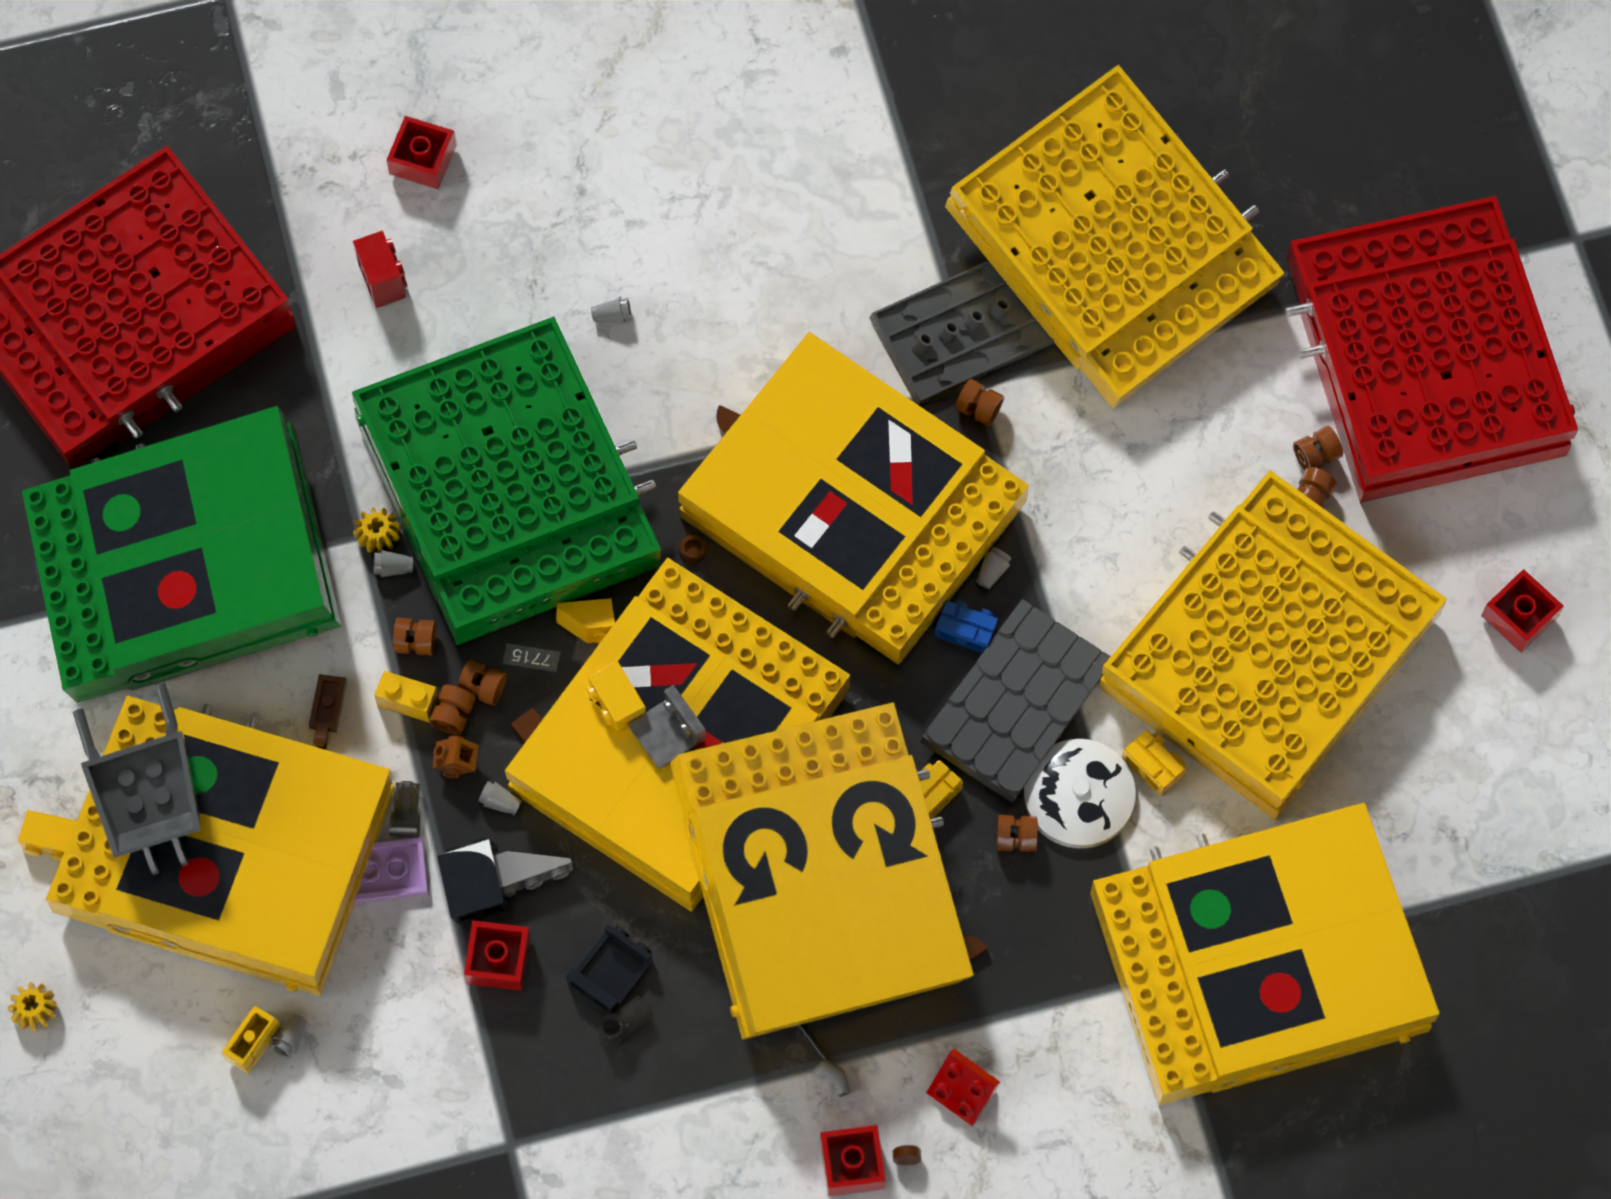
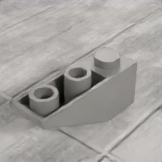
[496,851,573,897]

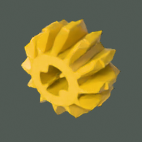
[353,507,400,553]
[8,982,58,1031]

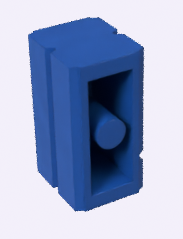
[935,600,998,653]

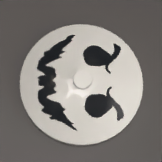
[1024,739,1136,848]

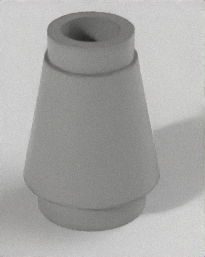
[591,296,632,322]
[975,547,1011,590]
[373,550,413,577]
[478,781,522,815]
[270,1014,307,1058]

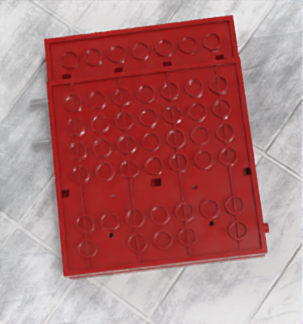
[0,145,297,470]
[1285,196,1579,503]

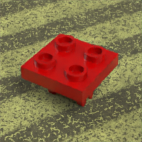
[926,1049,1000,1126]

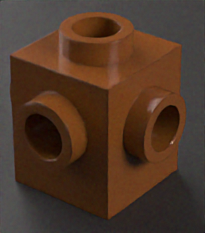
[432,736,479,778]

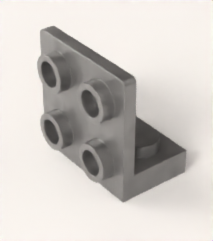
[629,685,706,769]

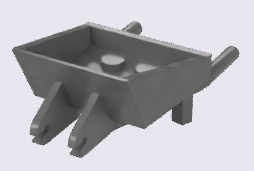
[73,683,200,875]

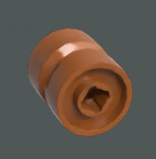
[955,379,1005,427]
[1293,426,1344,471]
[1297,467,1337,509]
[393,617,437,656]
[457,659,507,706]
[428,685,476,735]
[996,815,1038,853]

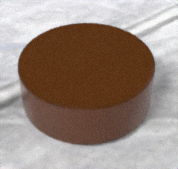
[679,535,706,563]
[892,1145,922,1165]

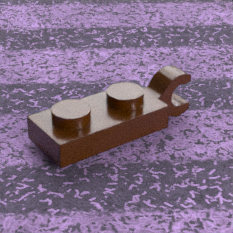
[309,674,347,750]

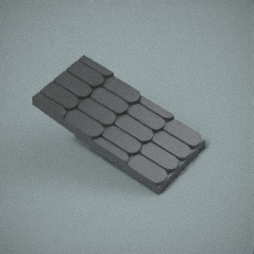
[869,261,1055,405]
[920,599,1111,803]

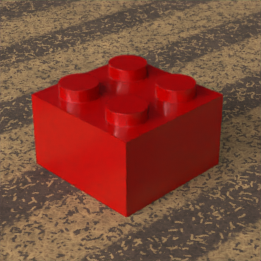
[386,116,457,190]
[353,230,408,309]
[1481,569,1564,653]
[464,920,531,991]
[820,1125,886,1197]

